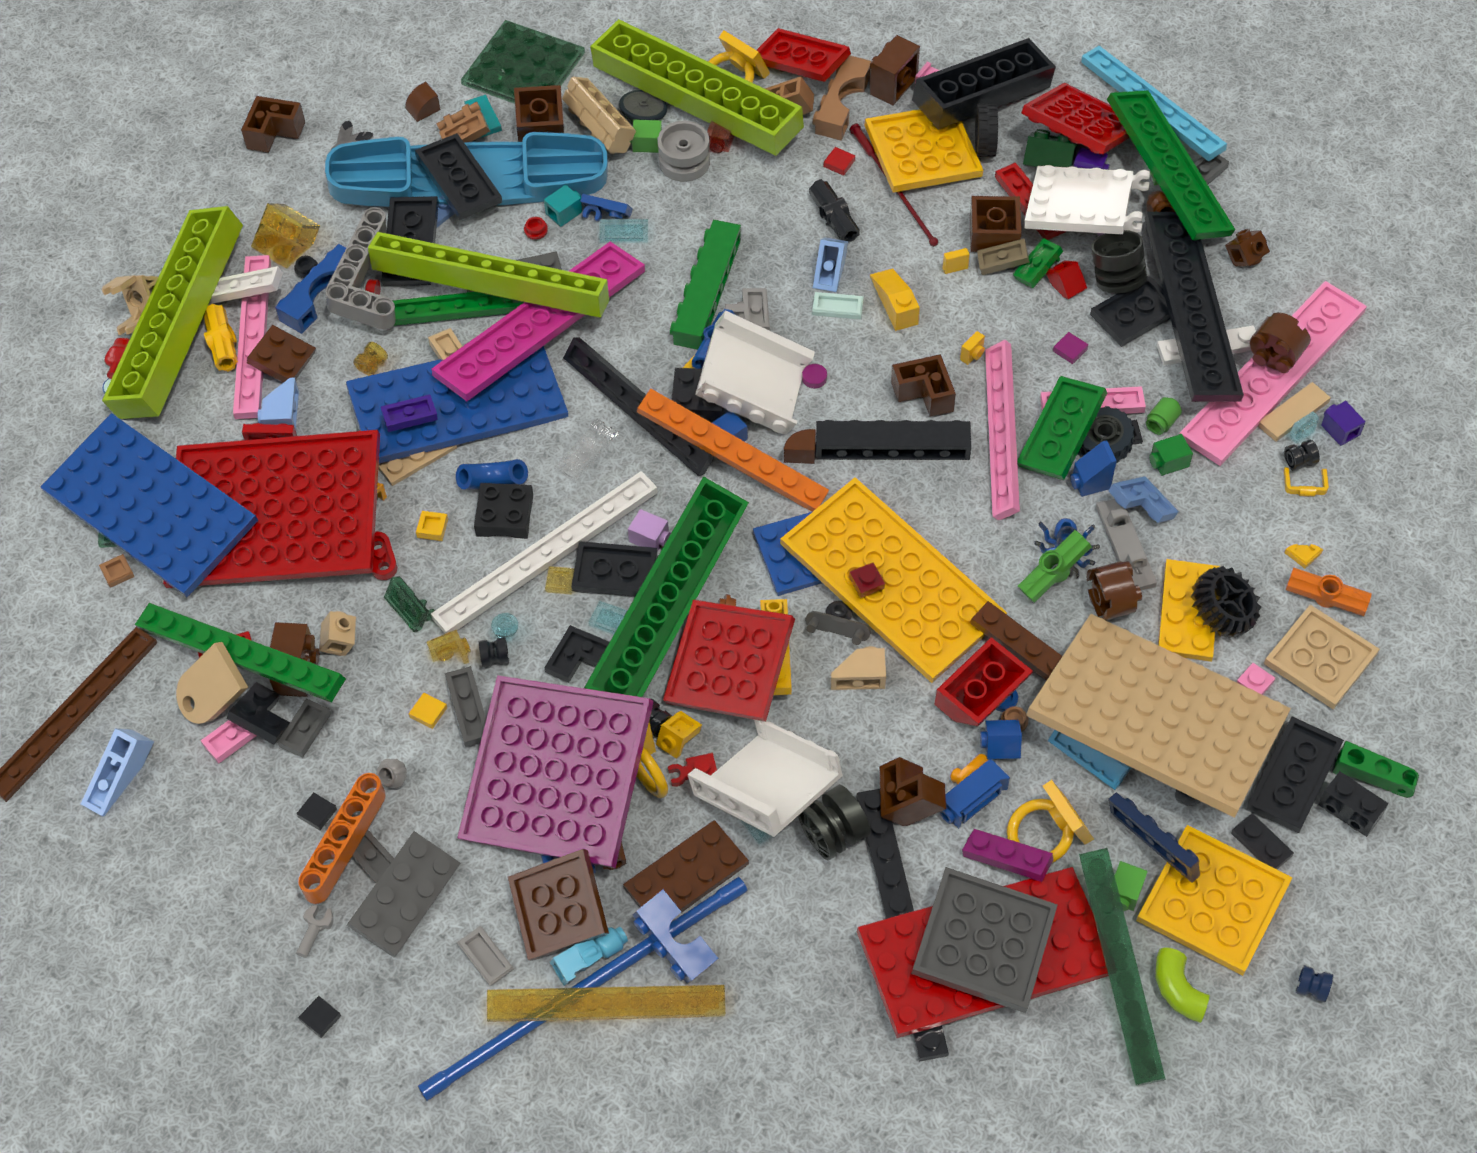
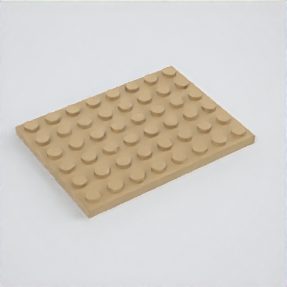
[1026,614,1291,818]

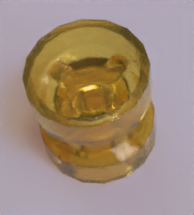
[353,342,388,376]

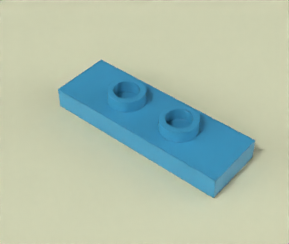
[1048,730,1131,790]

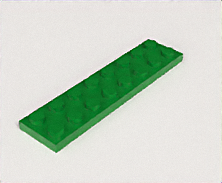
[1107,90,1236,240]

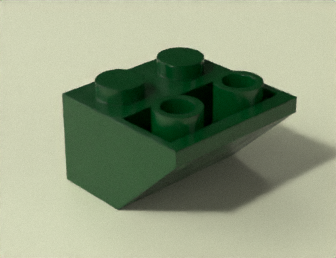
[1023,129,1077,168]

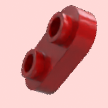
[372,531,398,580]

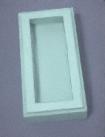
[812,292,864,320]

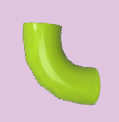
[1155,947,1210,1023]

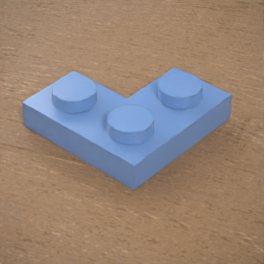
[1108,476,1179,523]

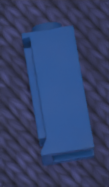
[940,758,1010,829]

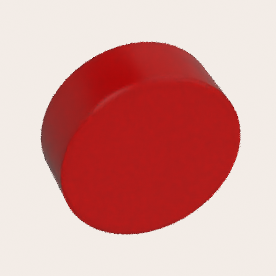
[365,279,381,295]

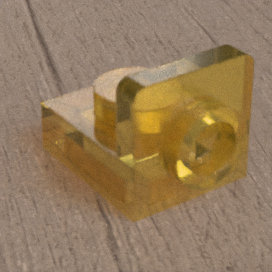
[426,630,471,664]

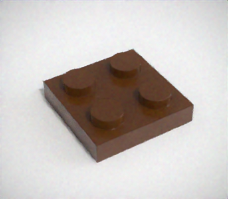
[246,325,316,383]

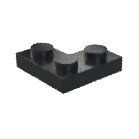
[544,625,609,683]
[226,682,290,745]

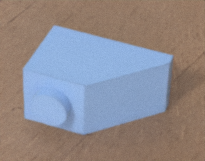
[813,237,848,292]
[257,378,299,430]

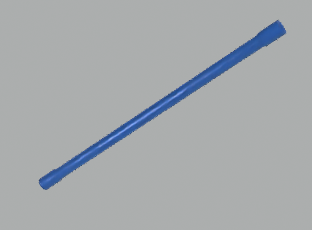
[418,877,748,1101]

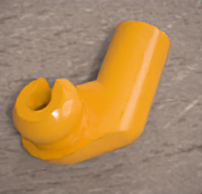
[950,754,988,785]

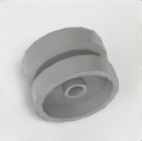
[657,120,710,182]

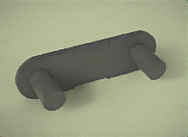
[805,611,871,645]

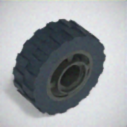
[1080,406,1134,463]

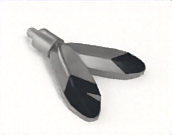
[331,121,373,150]

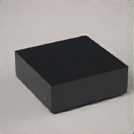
[296,792,337,831]
[298,996,341,1038]

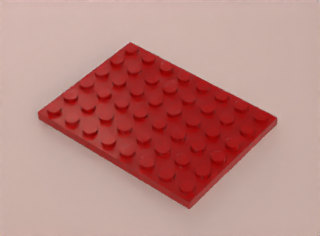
[163,430,380,588]

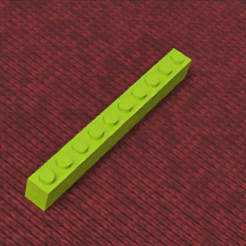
[368,232,609,318]

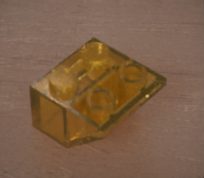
[251,203,320,268]

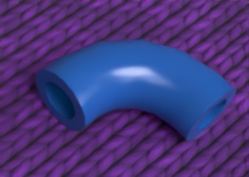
[456,459,528,489]

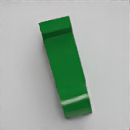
[1332,741,1419,798]

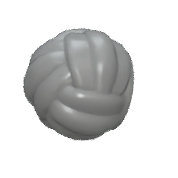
[377,759,407,788]

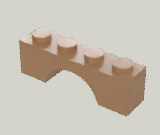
[812,56,871,141]

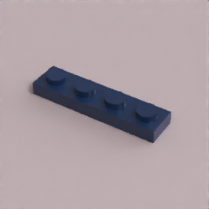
[1108,792,1200,883]

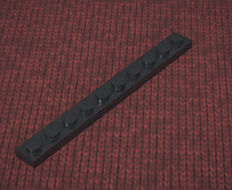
[856,789,949,1062]

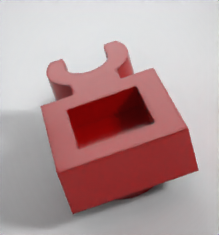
[668,752,717,787]

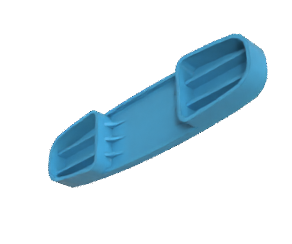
[325,132,608,207]

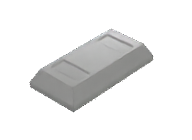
[457,926,514,986]

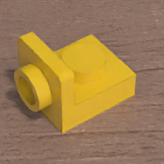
[656,711,702,759]

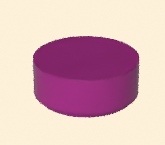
[802,364,827,389]

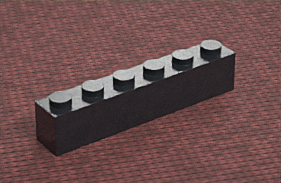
[816,420,972,460]

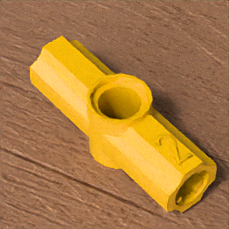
[204,304,238,372]

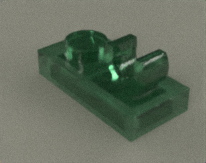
[384,576,435,632]

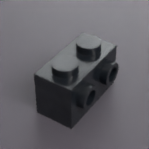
[1318,771,1389,837]

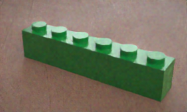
[670,219,741,350]

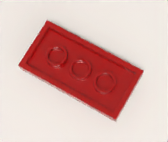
[757,28,851,82]

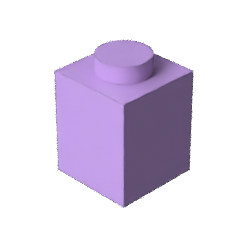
[628,509,671,551]

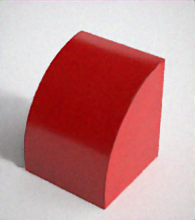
[1046,260,1087,299]

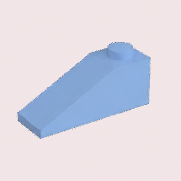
[81,728,154,816]

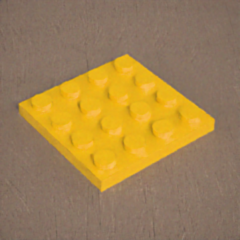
[864,109,984,193]
[1136,825,1293,976]

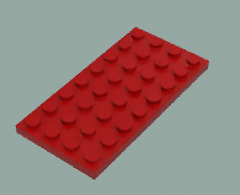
[856,867,1118,1038]

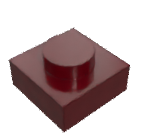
[849,563,885,598]

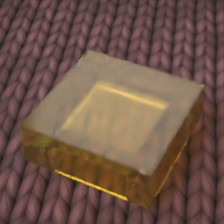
[545,566,574,595]

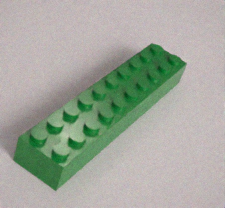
[584,476,749,697]

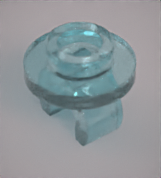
[491,613,519,640]

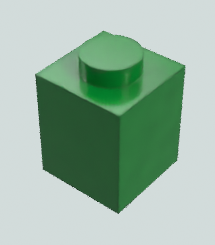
[1149,434,1193,476]

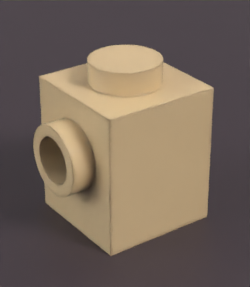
[319,611,356,656]

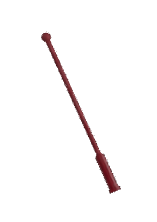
[849,123,939,247]

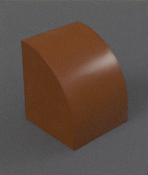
[405,81,441,122]
[784,429,816,464]

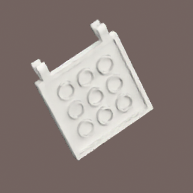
[1025,165,1150,234]

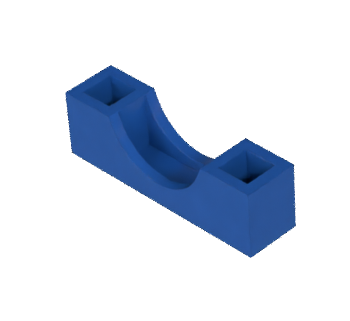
[275,244,358,334]

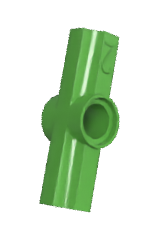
[1018,530,1092,603]

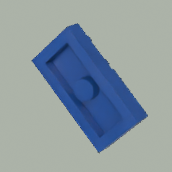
[580,194,633,221]

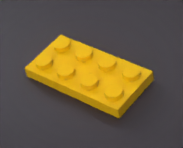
[1158,559,1220,662]

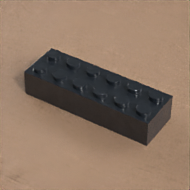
[912,38,1056,130]

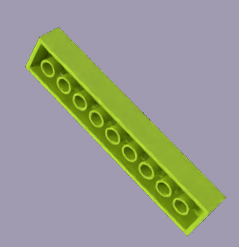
[590,19,804,156]
[102,206,243,419]

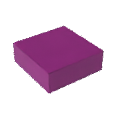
[1053,332,1089,364]

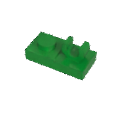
[1013,238,1064,288]

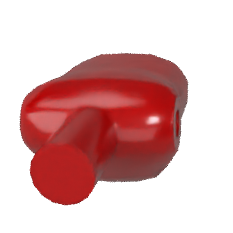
[104,338,130,379]

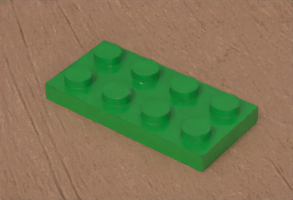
[1017,376,1108,481]

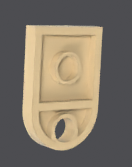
[176,642,249,724]

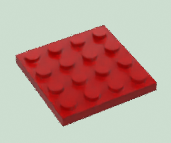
[1021,82,1130,154]
[663,600,795,722]

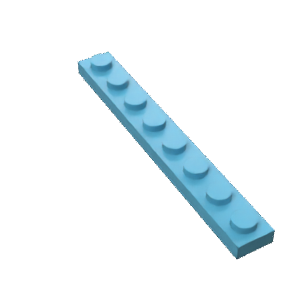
[1081,46,1227,161]

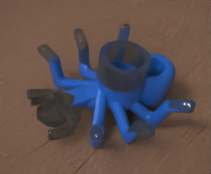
[1034,518,1100,579]

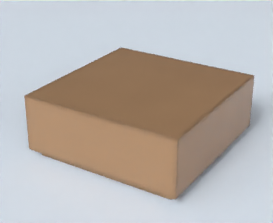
[99,554,135,588]

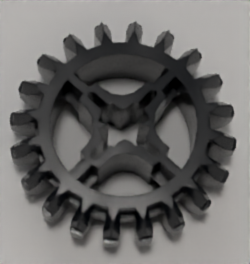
[1190,566,1262,638]

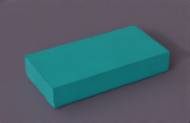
[464,94,502,138]

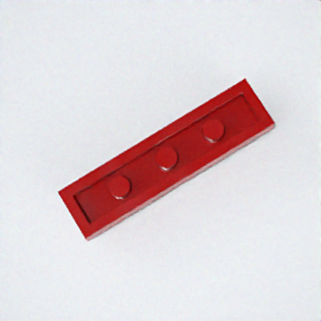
[995,162,1066,240]

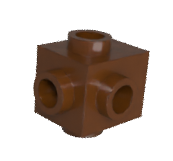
[1225,229,1270,267]

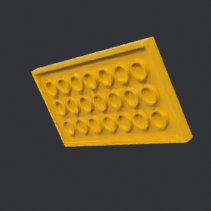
[780,477,1007,683]

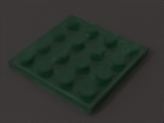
[461,20,585,104]

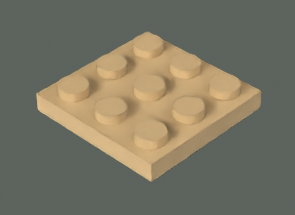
[1264,605,1380,710]

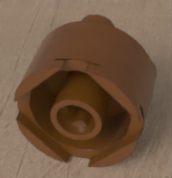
[1250,312,1310,373]
[1086,561,1142,621]

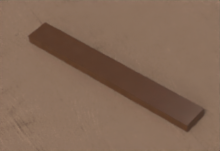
[0,626,157,802]

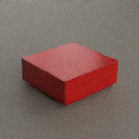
[823,147,856,176]

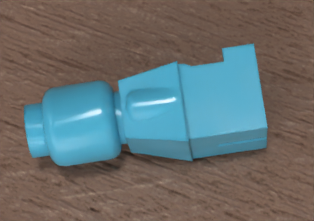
[550,926,628,986]

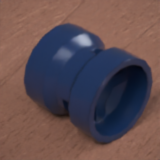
[1296,965,1333,1002]

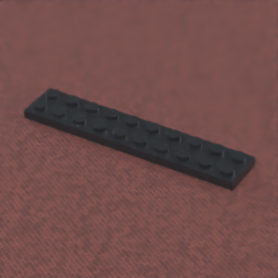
[1145,212,1244,402]

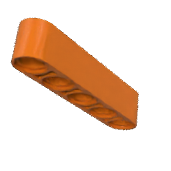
[298,773,386,904]

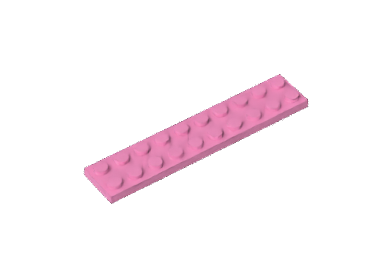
[1179,281,1367,466]

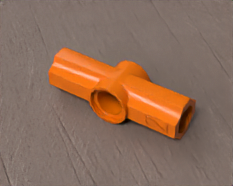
[1286,567,1372,616]

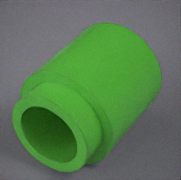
[1146,397,1182,435]

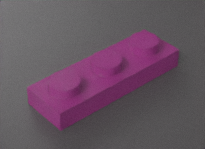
[962,829,1054,882]

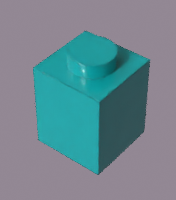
[544,185,583,227]

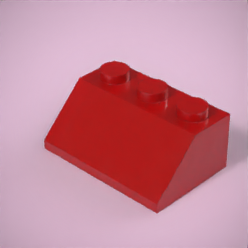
[934,637,1033,726]

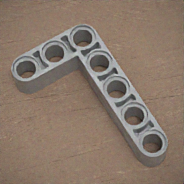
[325,207,396,330]

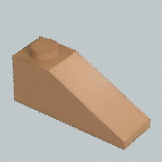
[765,76,814,115]

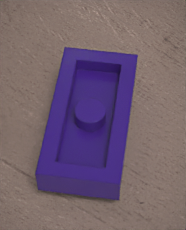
[381,394,438,432]

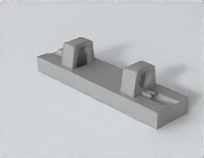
[1096,498,1157,590]

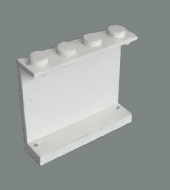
[695,310,815,434]
[688,720,843,837]

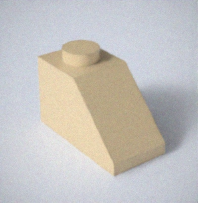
[831,646,886,690]

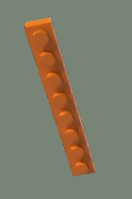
[637,388,829,512]

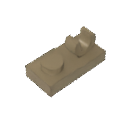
[977,239,1030,275]

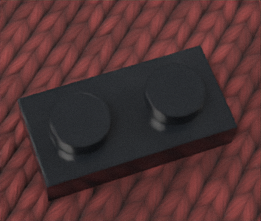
[1231,813,1294,869]

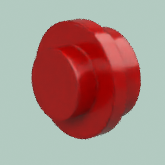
[524,217,548,239]

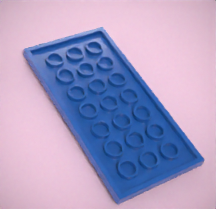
[346,346,568,463]
[40,413,258,597]

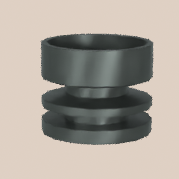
[1091,230,1147,293]
[798,784,871,861]

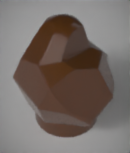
[1147,190,1175,212]

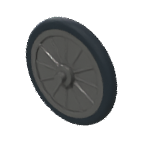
[619,90,668,120]

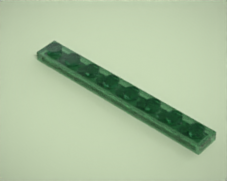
[1079,848,1166,1087]

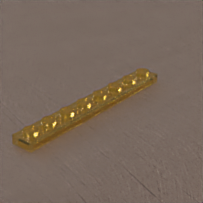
[487,985,726,1022]

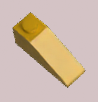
[870,268,920,331]

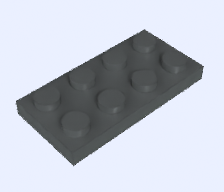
[347,831,461,958]

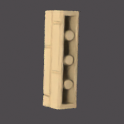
[562,76,636,154]

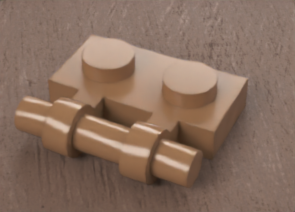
[436,102,490,143]

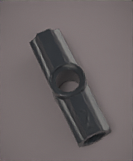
[809,179,860,243]

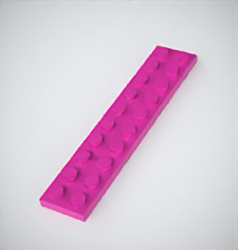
[432,241,645,401]

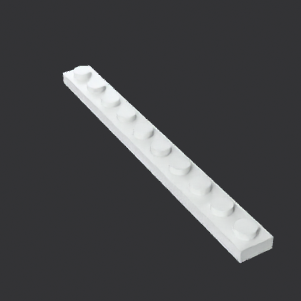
[431,471,658,637]

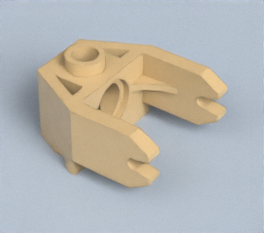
[102,275,158,335]

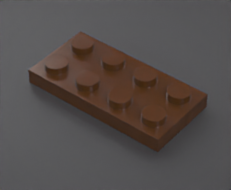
[623,820,749,913]

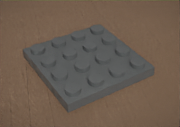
[911,867,1057,1013]

